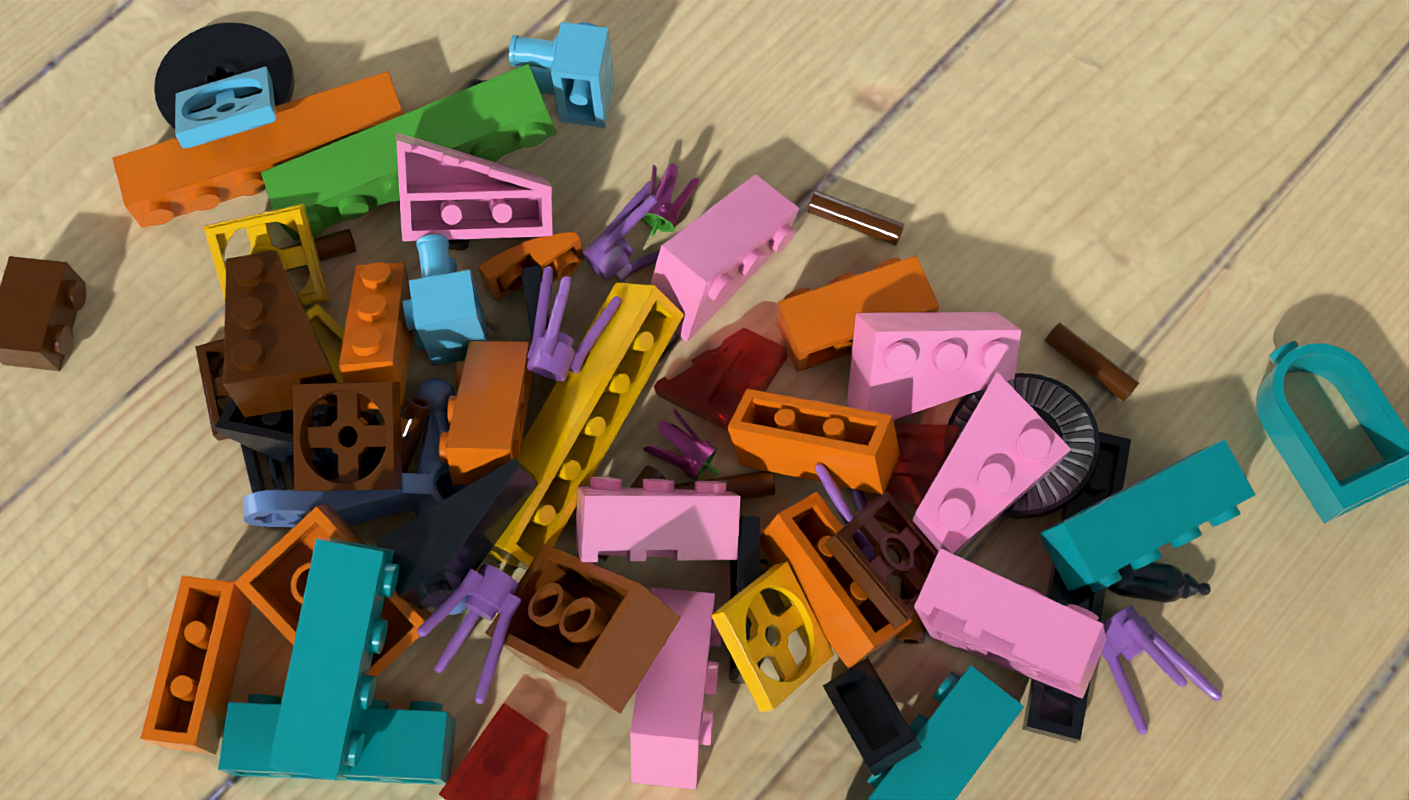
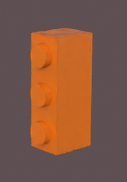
[776,255,940,372]
[339,262,412,410]
[439,341,533,485]
[727,389,900,495]
[760,491,912,669]
[140,575,252,755]

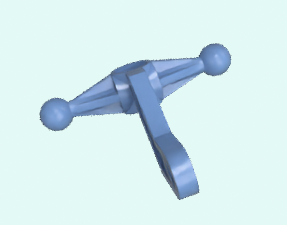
[243,378,469,615]

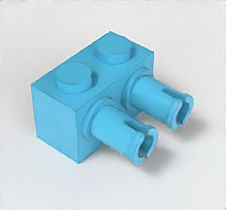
[509,22,614,128]
[403,234,489,366]

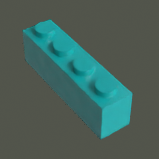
[1038,439,1256,592]
[268,538,399,781]
[867,665,1024,800]
[218,694,456,786]

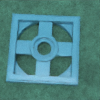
[175,66,277,149]

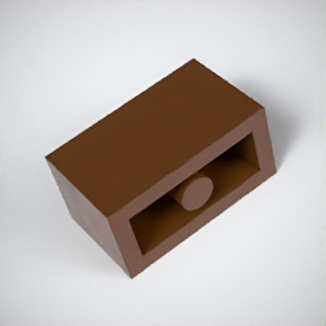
[0,256,86,371]

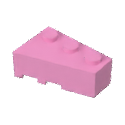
[396,132,553,241]
[650,174,799,342]
[846,312,1021,420]
[912,372,1071,555]
[575,477,741,562]
[914,548,1107,699]
[630,587,722,789]

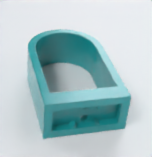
[1256,341,1409,524]

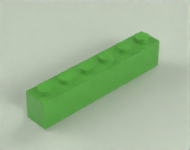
[261,64,557,241]

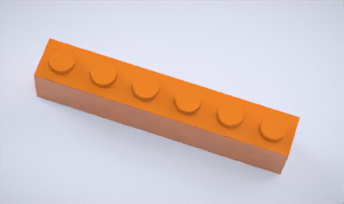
[112,71,404,228]

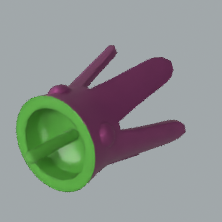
[641,163,699,236]
[643,408,720,481]

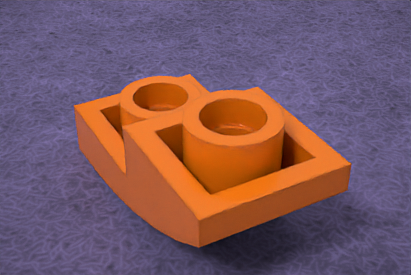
[478,231,584,300]

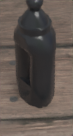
[1108,562,1211,603]

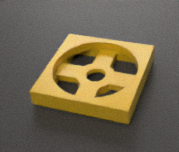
[203,203,330,305]
[711,562,834,712]

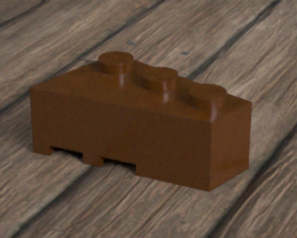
[223,250,338,417]

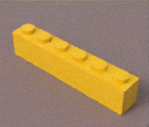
[489,282,684,570]

